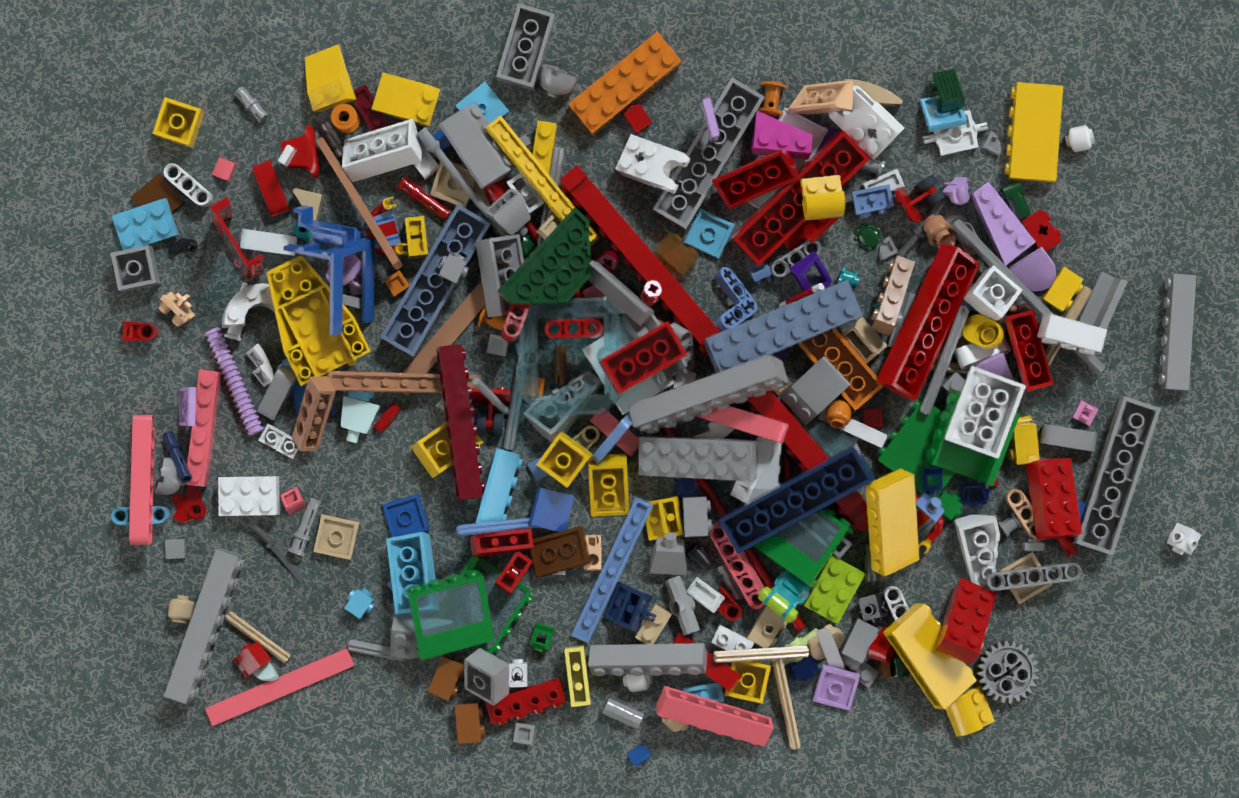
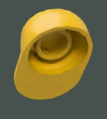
[962,314,1004,350]

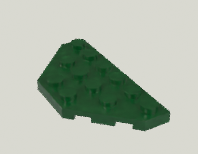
[497,208,592,305]

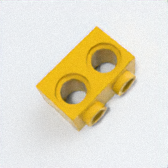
[405,216,428,258]

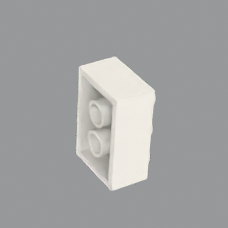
[1037,314,1107,355]
[218,476,280,516]

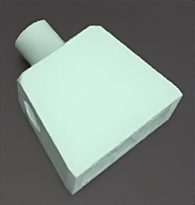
[341,396,381,443]

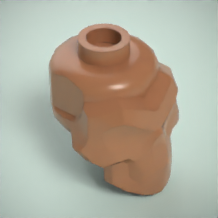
[923,215,956,248]

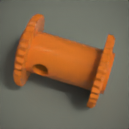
[757,81,787,116]
[331,103,360,134]
[478,306,515,333]

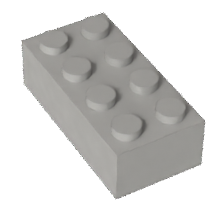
[496,3,555,91]

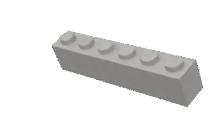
[1158,274,1196,391]
[588,643,707,676]

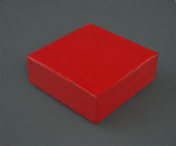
[862,408,884,428]

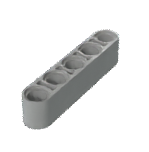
[985,562,1082,590]

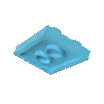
[112,198,179,250]

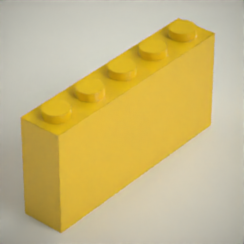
[1005,82,1063,183]
[866,469,919,577]
[883,604,977,710]

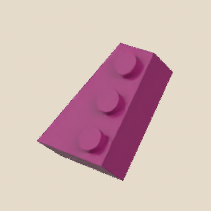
[751,111,813,160]

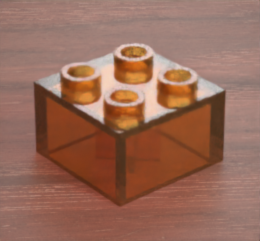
[654,232,698,278]

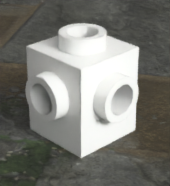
[1167,523,1201,555]

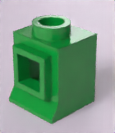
[530,622,555,652]

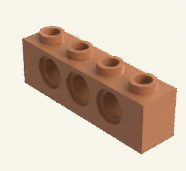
[292,376,336,451]

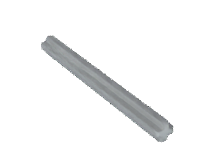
[920,306,970,415]

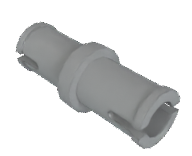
[234,87,268,123]

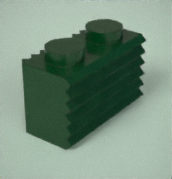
[930,68,965,112]

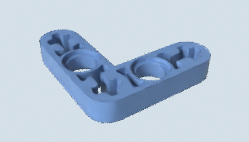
[715,267,758,332]
[591,412,632,464]

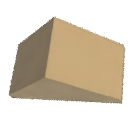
[292,188,324,221]

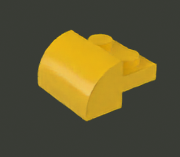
[800,175,845,221]
[646,496,685,541]
[946,686,995,737]

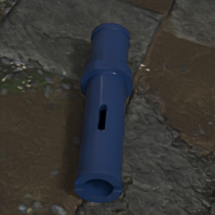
[162,431,192,483]

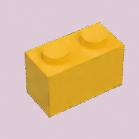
[1041,267,1083,312]

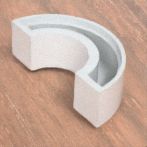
[222,284,275,328]

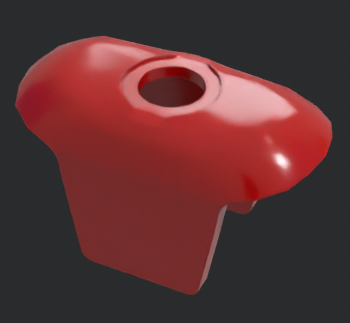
[281,124,320,179]

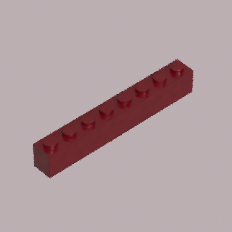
[436,344,485,501]

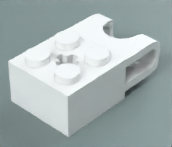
[829,86,904,160]
[615,134,690,193]

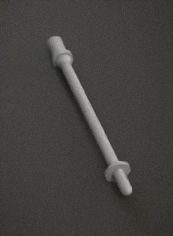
[416,127,510,237]

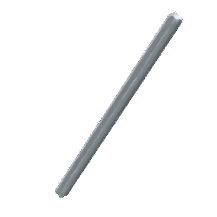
[951,219,1105,374]

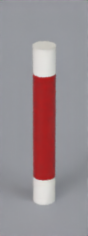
[779,283,824,308]

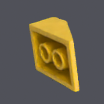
[305,45,356,112]
[371,73,440,127]
[411,422,483,478]
[588,454,629,517]

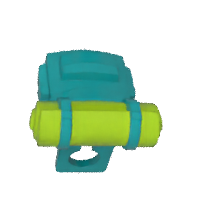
[758,571,810,623]

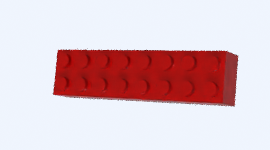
[730,130,870,266]
[876,244,980,401]

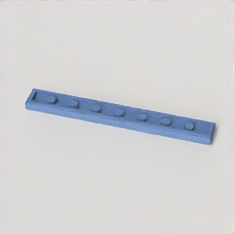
[571,497,653,644]

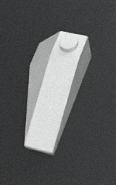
[731,436,782,503]
[954,514,1000,591]

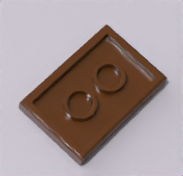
[530,526,591,578]

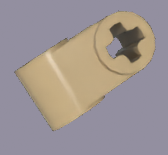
[572,425,600,450]

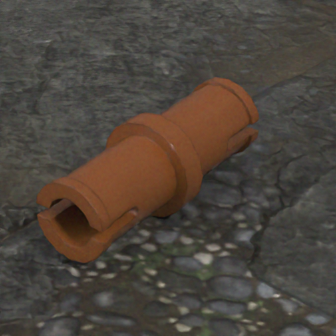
[553,345,568,384]

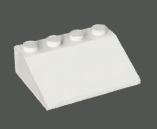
[582,324,676,415]
[944,366,1026,458]

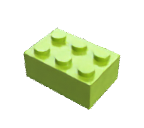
[802,555,866,624]

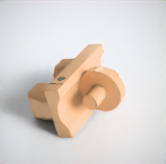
[159,292,196,327]

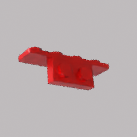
[783,217,840,252]

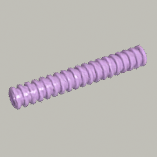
[205,327,264,436]

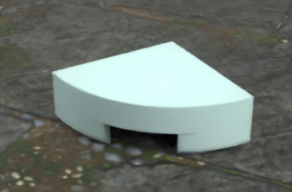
[253,662,279,681]

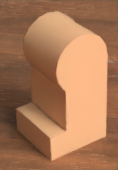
[584,535,602,571]

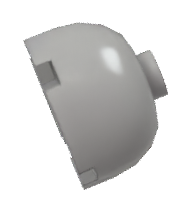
[539,64,578,98]
[153,456,185,495]

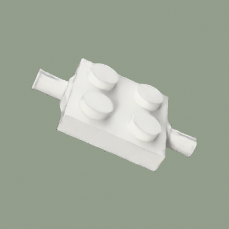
[923,110,988,156]

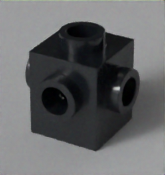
[858,593,889,624]

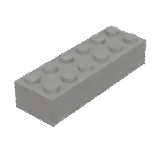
[639,435,757,481]

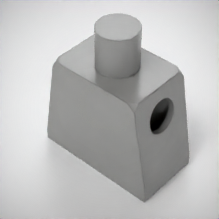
[484,188,531,237]
[650,532,687,575]

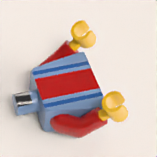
[360,197,408,256]
[915,493,944,554]

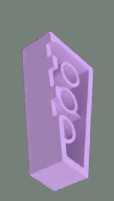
[970,182,1035,266]

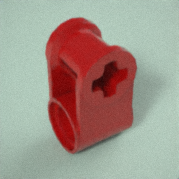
[120,321,159,342]
[717,585,741,621]
[868,626,896,663]

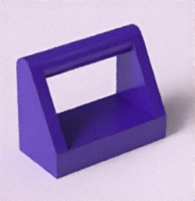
[789,252,832,291]

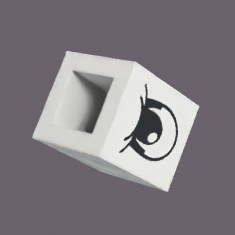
[508,659,528,687]

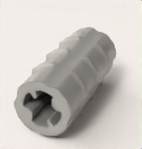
[602,698,644,729]

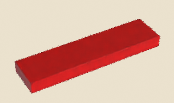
[672,632,742,692]

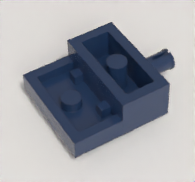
[604,582,656,632]

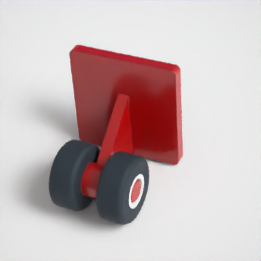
[894,175,947,224]
[472,387,511,436]

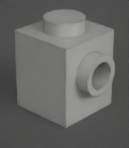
[439,253,469,285]

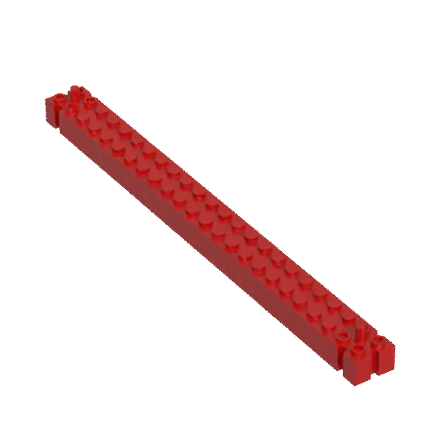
[559,165,869,533]

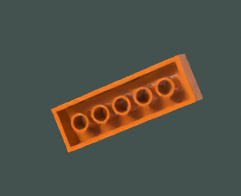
[568,31,682,136]
[797,328,884,411]

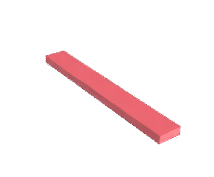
[205,648,355,726]

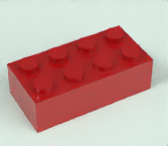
[598,321,688,395]
[1026,458,1082,540]
[935,578,996,665]

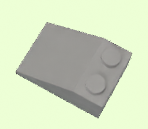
[780,356,850,425]
[390,614,452,659]

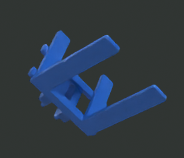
[284,205,375,336]

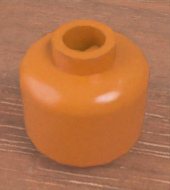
[825,399,852,429]

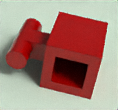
[232,641,271,678]

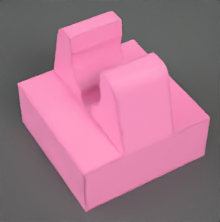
[1072,400,1098,426]

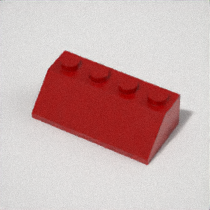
[712,149,799,209]
[1004,310,1054,392]

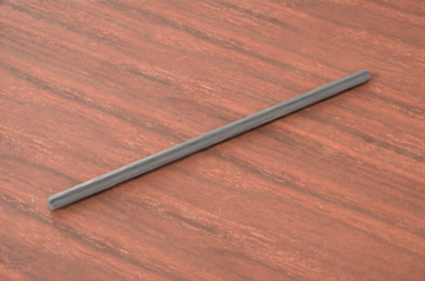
[503,147,564,450]

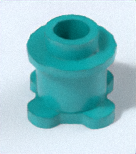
[294,221,312,241]
[837,267,860,289]

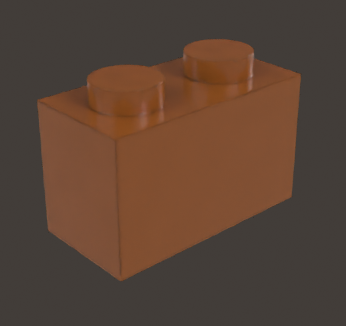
[427,655,464,701]
[455,702,485,744]

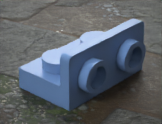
[851,184,894,218]

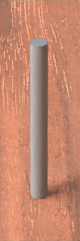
[472,377,509,415]

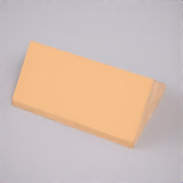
[788,80,853,115]

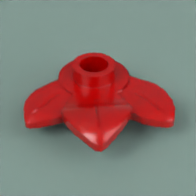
[172,485,207,522]

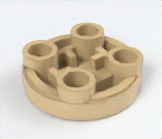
[807,624,844,660]

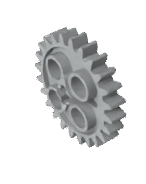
[976,641,1039,703]

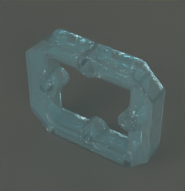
[516,298,623,416]

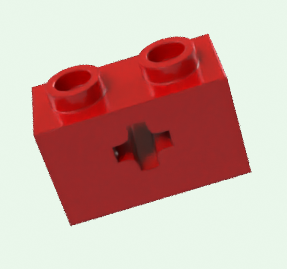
[1021,209,1062,252]
[494,551,533,596]

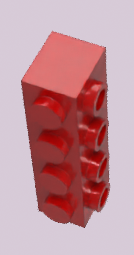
[485,677,566,726]

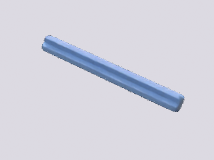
[456,518,538,536]

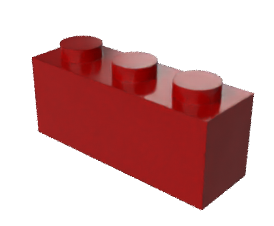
[470,528,534,557]

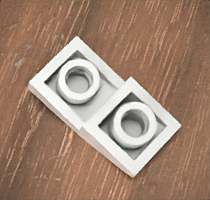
[258,423,298,459]

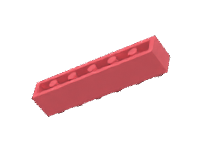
[185,370,222,487]
[656,686,774,747]

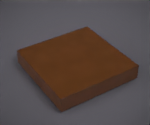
[130,173,185,213]

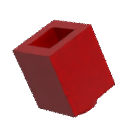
[623,103,652,135]

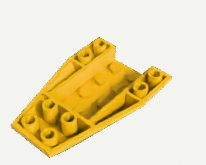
[266,255,371,385]

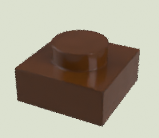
[878,662,892,678]

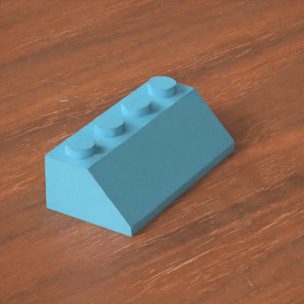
[476,448,523,523]
[386,532,439,615]

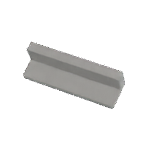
[588,261,654,326]
[1078,272,1128,329]
[620,304,687,382]

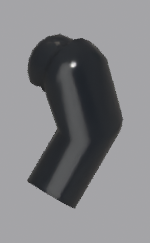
[169,238,198,255]

